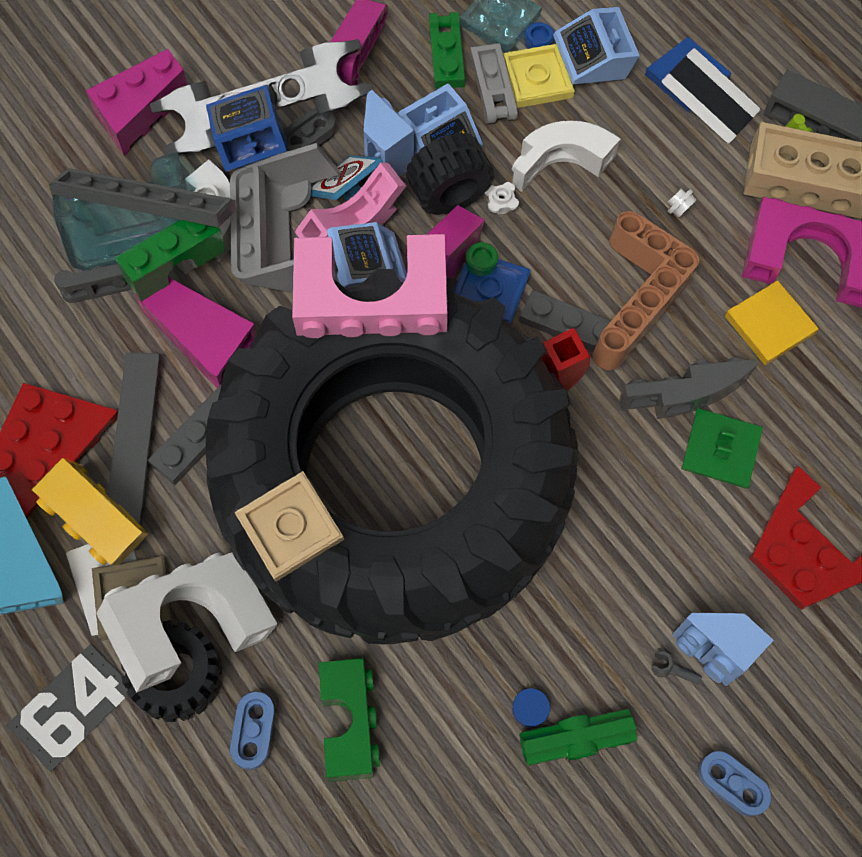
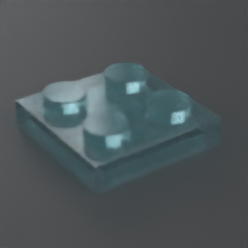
[459,0,542,53]

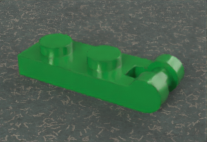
[429,12,465,89]

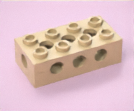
[743,122,862,219]

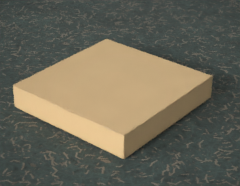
[235,471,345,581]

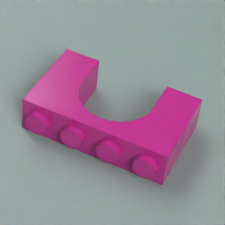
[741,196,862,308]

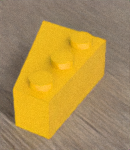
[32,458,149,566]

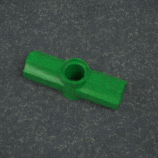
[519,709,637,767]

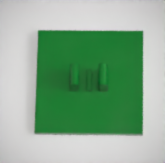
[681,408,763,489]

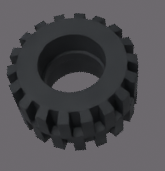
[406,133,495,215]
[121,620,222,722]

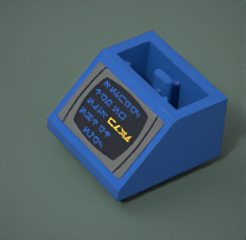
[206,84,289,172]

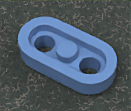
[230,692,275,770]
[698,751,771,817]

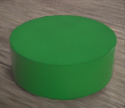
[465,242,498,276]

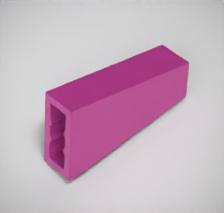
[135,277,257,388]

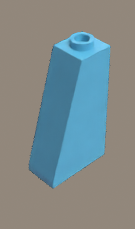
[0,477,64,615]

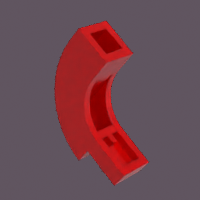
[542,328,590,391]

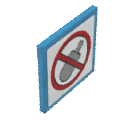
[311,155,383,200]

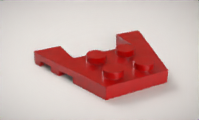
[749,466,862,610]

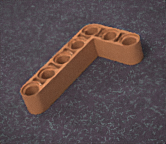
[593,211,699,370]

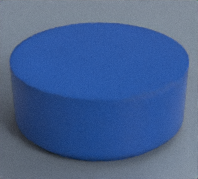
[524,22,554,49]
[512,688,550,728]

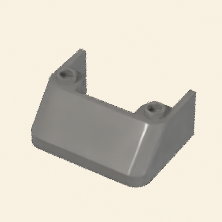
[230,143,339,293]

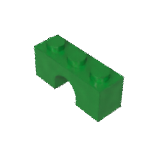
[115,220,226,301]
[319,658,380,782]

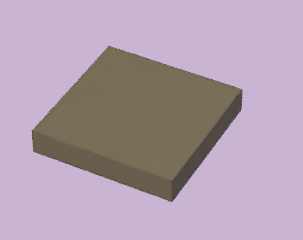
[92,556,173,641]

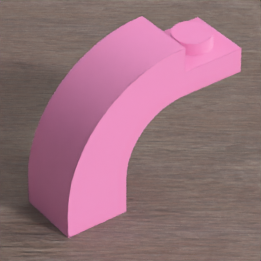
[295,162,406,238]

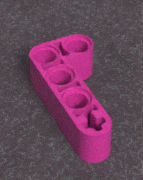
[330,0,388,106]

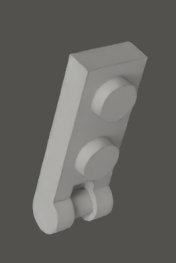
[470,43,517,124]

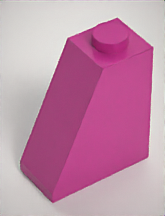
[426,205,485,279]

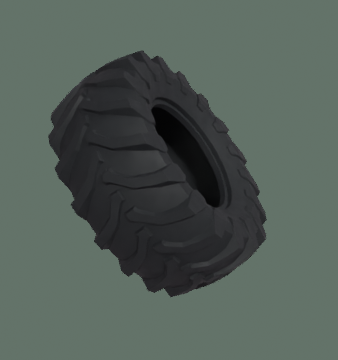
[206,269,578,645]

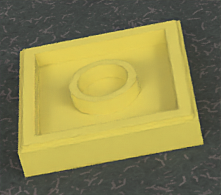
[503,44,575,108]

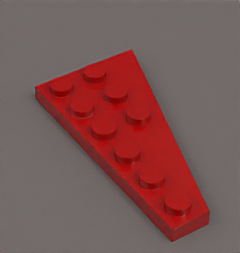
[0,383,118,519]

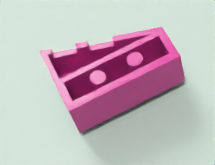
[86,49,187,156]

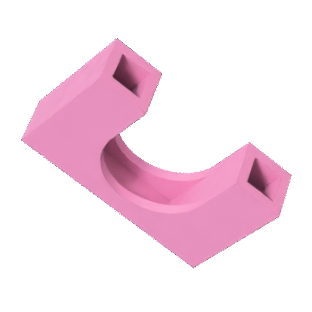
[292,234,447,338]

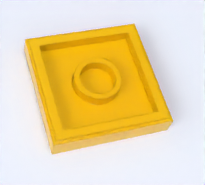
[725,280,819,365]

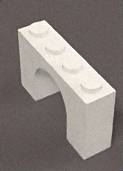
[96,552,277,693]

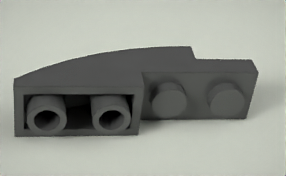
[620,357,757,419]

